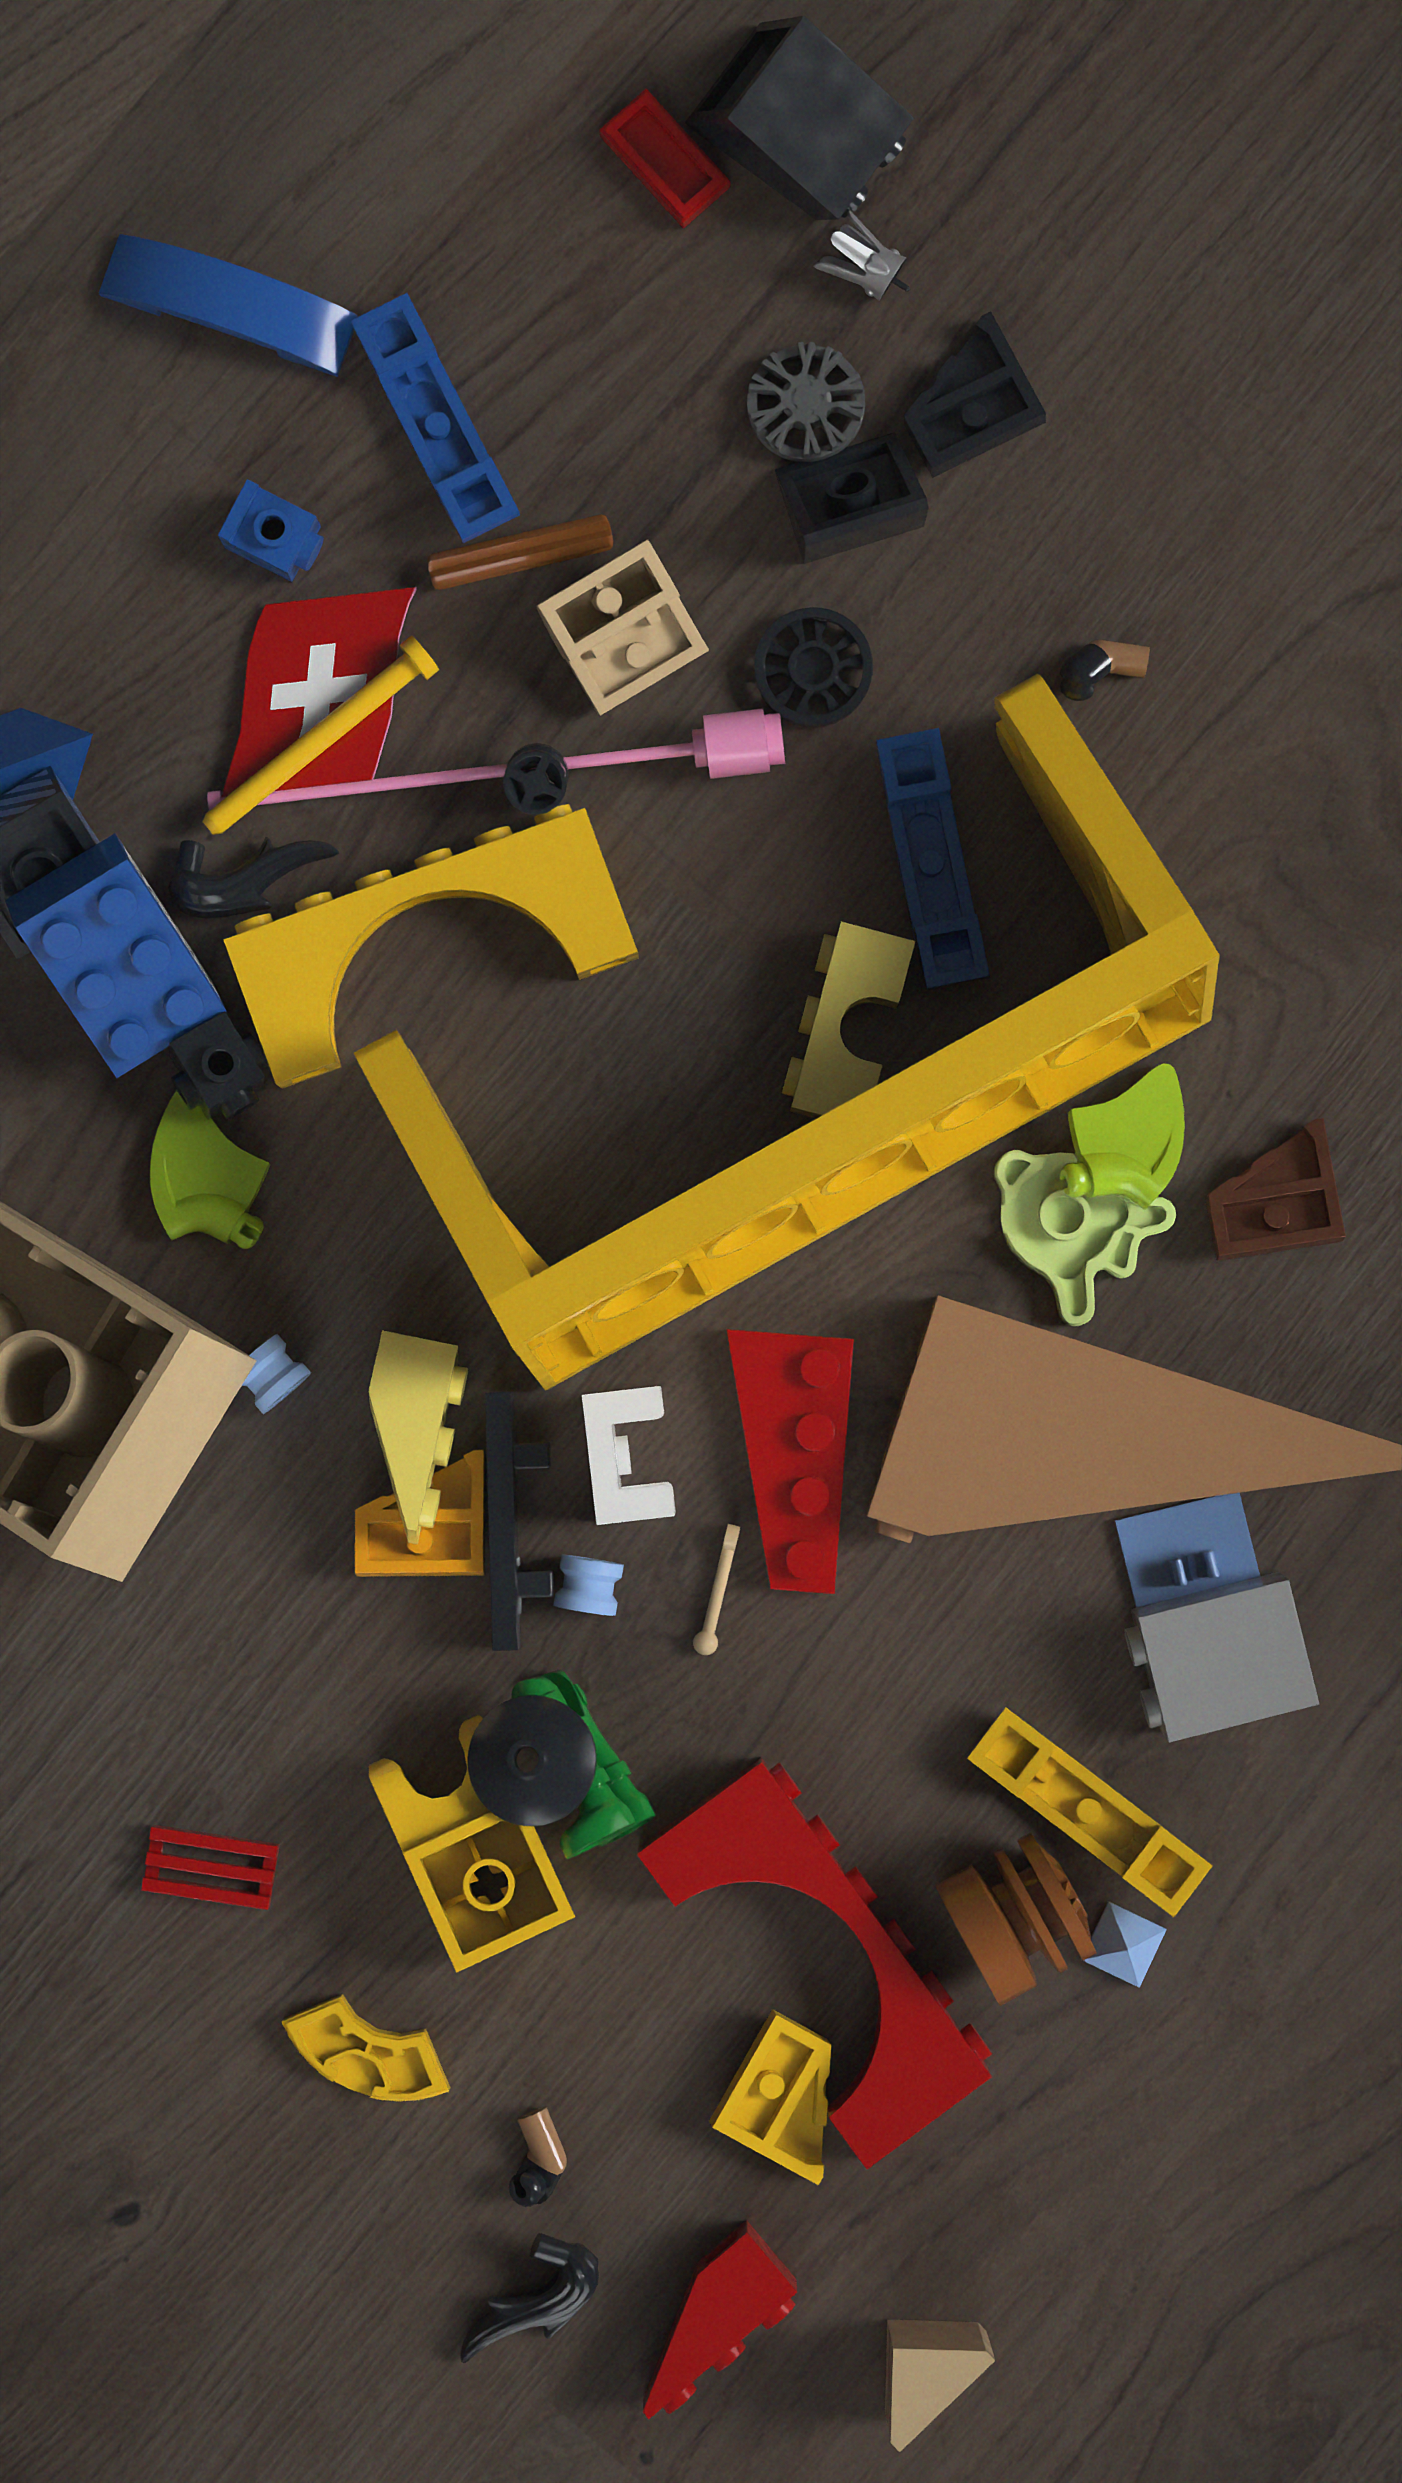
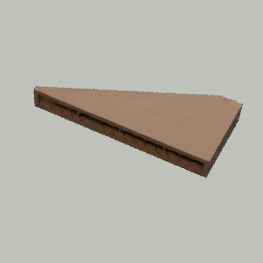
[865,1295,1402,1543]

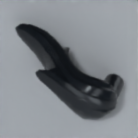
[168,837,339,919]
[460,2233,599,2363]

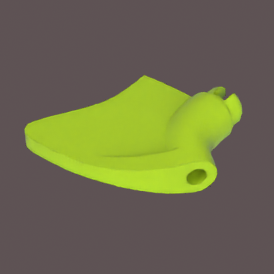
[1060,1063,1185,1210]
[150,1090,270,1249]

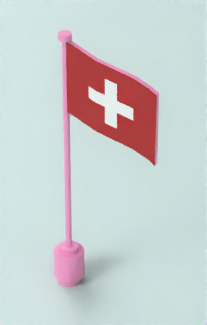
[207,587,785,810]

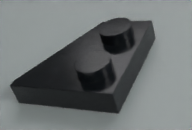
[904,311,1046,478]

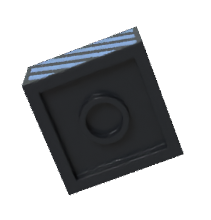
[0,766,99,960]

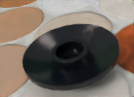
[468,1695,597,1826]

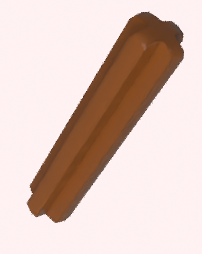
[427,514,614,590]

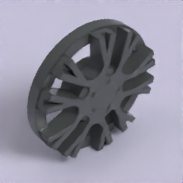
[747,342,865,462]

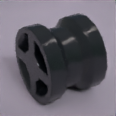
[503,743,569,815]

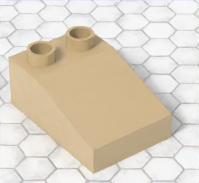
[0,1202,257,1582]

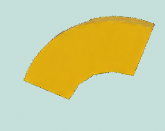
[282,1994,450,2101]

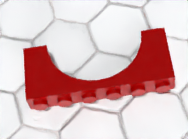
[637,1757,993,2169]

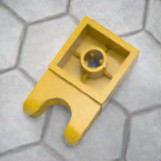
[369,1715,575,1973]

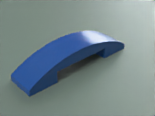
[99,234,358,377]
[351,293,520,544]
[876,728,990,990]

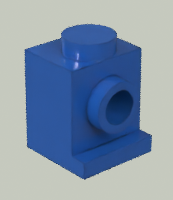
[218,479,324,582]

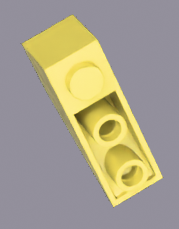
[368,1330,468,1545]

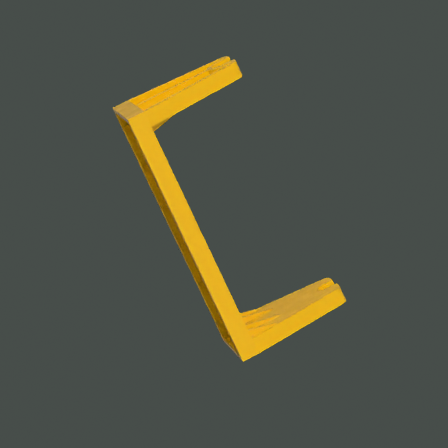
[354,674,1219,1391]

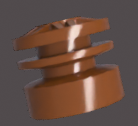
[935,1832,1097,2006]

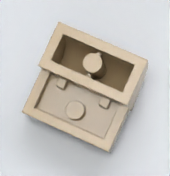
[536,539,709,716]

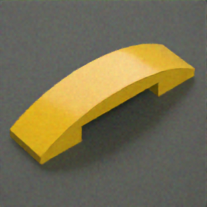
[967,1707,1213,1917]

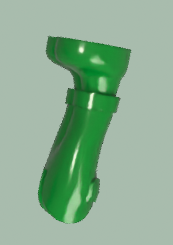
[511,1670,656,1859]

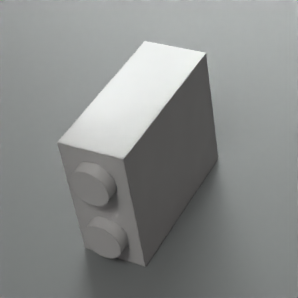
[1124,1572,1319,1742]

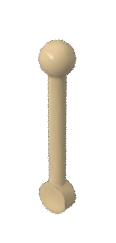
[693,1524,740,1656]

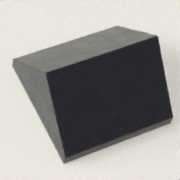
[775,432,929,564]

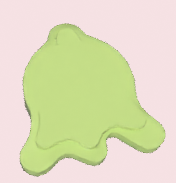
[994,1150,1176,1326]

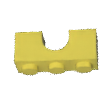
[782,921,915,1118]

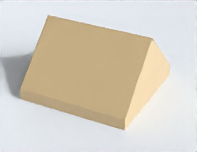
[885,2320,995,2452]

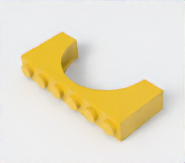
[224,804,639,1089]

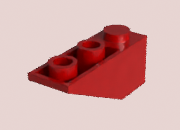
[643,2220,798,2419]

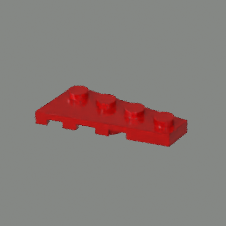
[726,1329,854,1594]

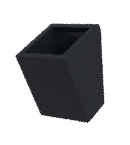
[685,16,914,220]

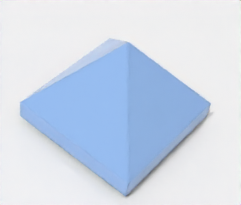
[1081,1901,1167,1988]

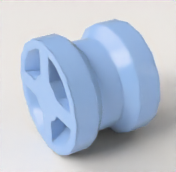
[242,1334,311,1414]
[553,1555,624,1616]

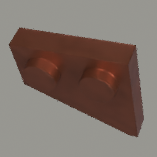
[1206,1118,1346,1261]

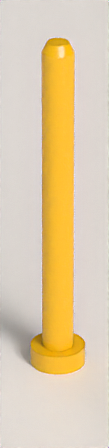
[202,635,439,835]

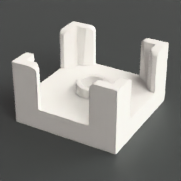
[582,1386,676,1525]

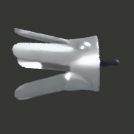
[814,209,910,301]

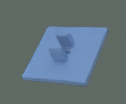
[1114,1493,1260,1608]

